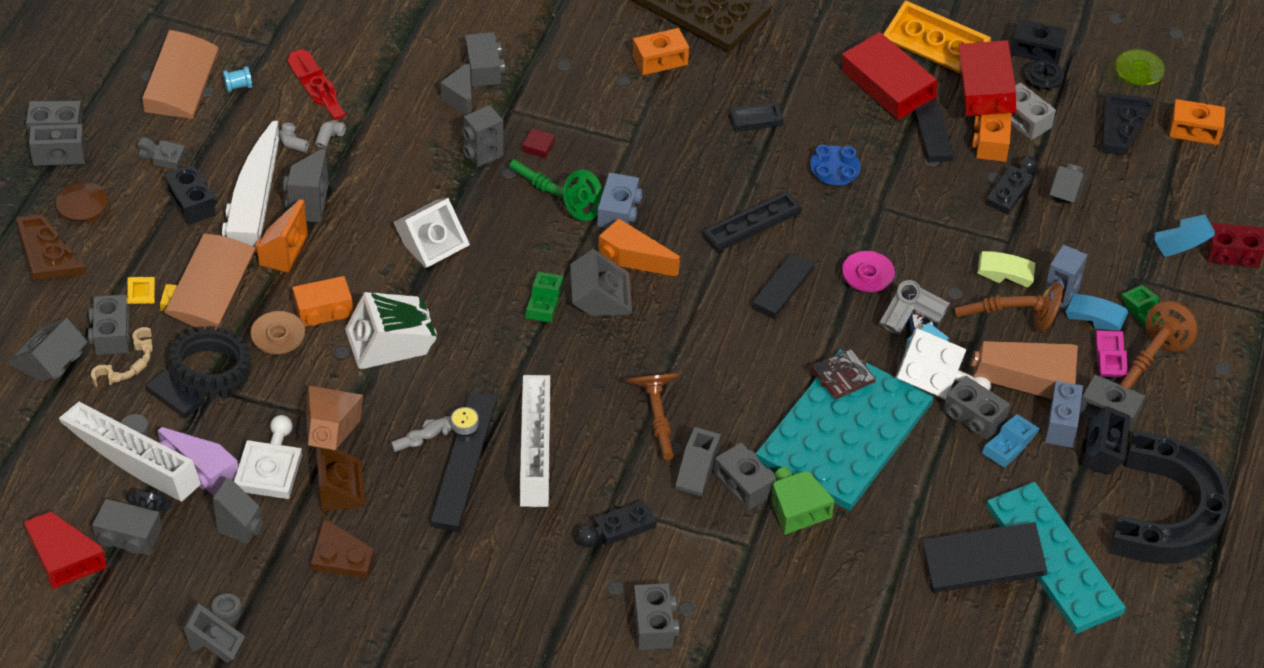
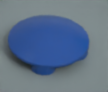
[810,145,861,186]

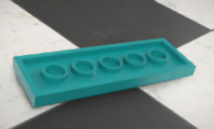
[986,482,1126,634]

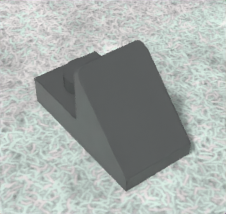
[184,603,245,663]

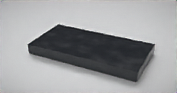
[923,522,1047,593]

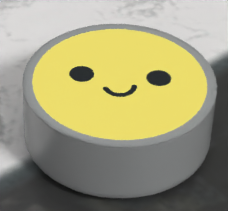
[451,407,479,435]

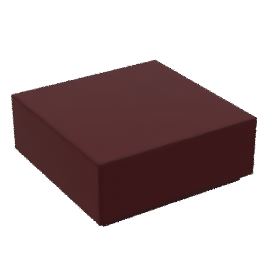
[522,129,555,158]

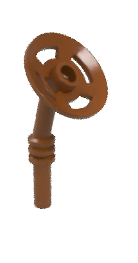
[955,282,1063,333]
[1120,301,1198,389]
[626,373,680,460]

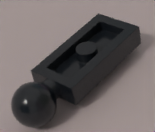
[986,155,1037,215]
[576,500,657,548]

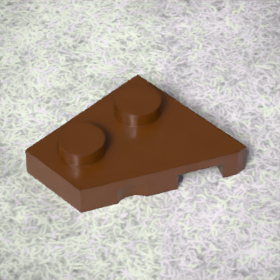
[311,519,374,579]

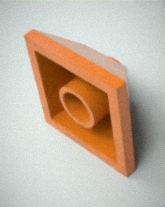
[255,199,308,273]

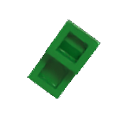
[526,272,564,323]
[1121,285,1172,335]

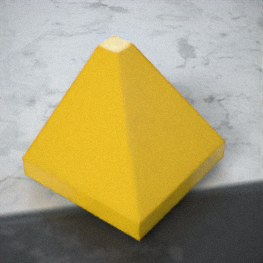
[127,277,155,304]

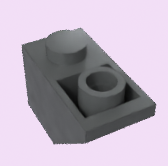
[1049,163,1088,203]
[675,427,721,497]

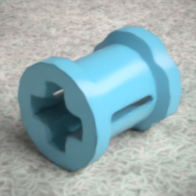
[223,66,252,93]

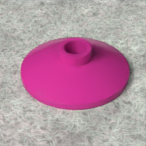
[842,251,895,292]

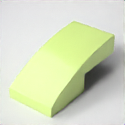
[977,251,1035,288]

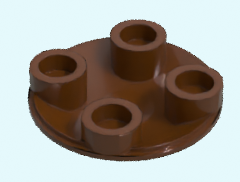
[56,182,108,222]

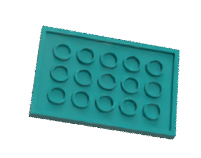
[756,349,933,511]

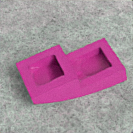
[1095,331,1128,377]

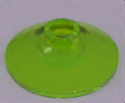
[1116,49,1165,85]

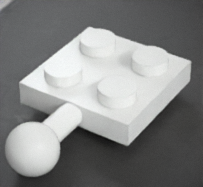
[895,328,991,400]
[234,415,302,499]

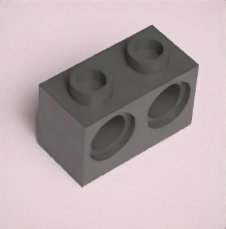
[26,101,83,139]
[462,105,504,167]
[88,295,129,355]
[944,376,1010,440]
[633,583,679,650]

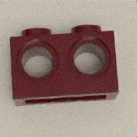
[1207,223,1264,268]

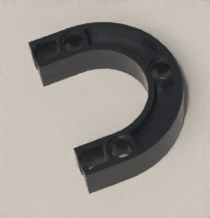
[1109,430,1230,564]

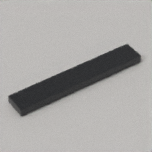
[431,392,497,532]

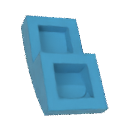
[1155,215,1215,257]
[1066,294,1128,331]
[982,414,1039,468]

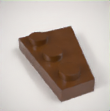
[16,214,86,280]

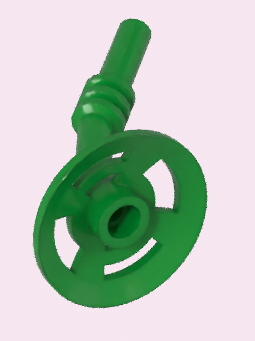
[509,159,603,221]

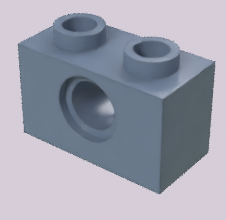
[597,172,643,228]
[1045,245,1087,310]
[1045,381,1083,448]

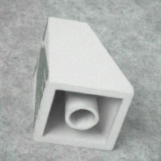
[345,292,436,369]

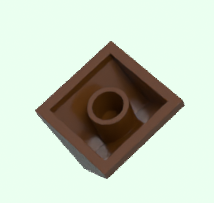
[316,447,366,511]

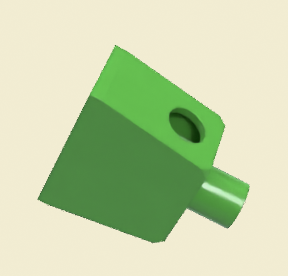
[771,467,835,535]

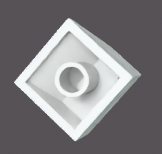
[394,198,470,268]

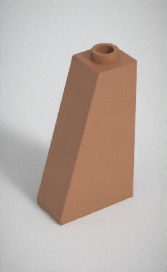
[970,341,1078,399]
[306,386,363,450]

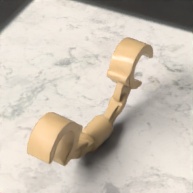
[91,327,153,387]

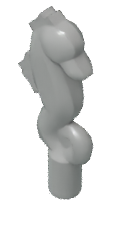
[390,416,453,453]

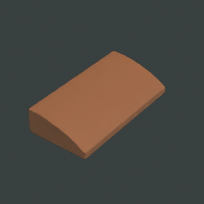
[142,30,219,119]
[164,234,255,331]

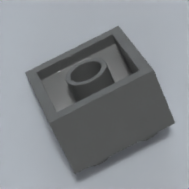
[283,149,329,222]
[570,249,632,316]
[7,317,88,382]

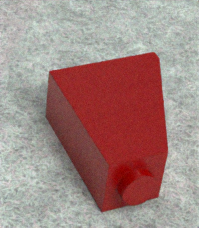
[24,512,107,589]

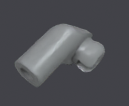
[315,120,346,149]
[279,122,310,153]

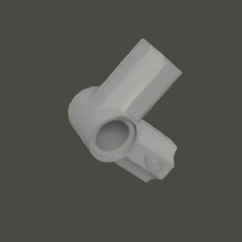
[879,280,950,335]

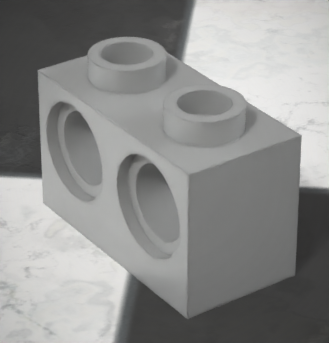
[1011,82,1056,140]

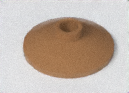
[251,311,305,354]

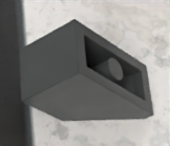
[213,478,263,544]

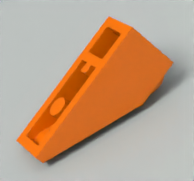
[598,219,680,277]

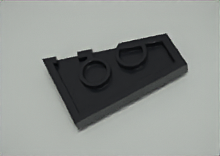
[1102,93,1155,155]

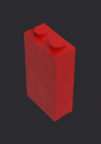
[842,32,937,120]
[959,40,1016,116]

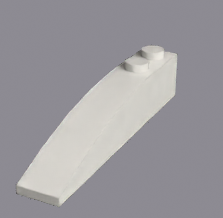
[222,121,280,247]
[520,375,550,507]
[59,402,201,502]

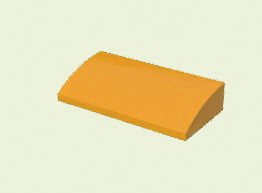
[883,0,991,74]

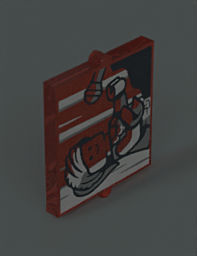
[811,349,876,400]

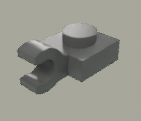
[138,138,186,170]

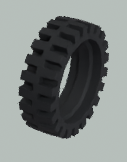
[169,326,251,399]

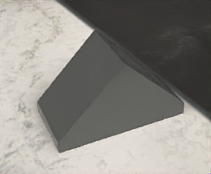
[441,64,472,115]

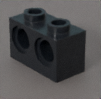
[164,164,218,226]

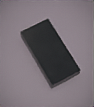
[729,102,784,132]
[146,369,205,419]

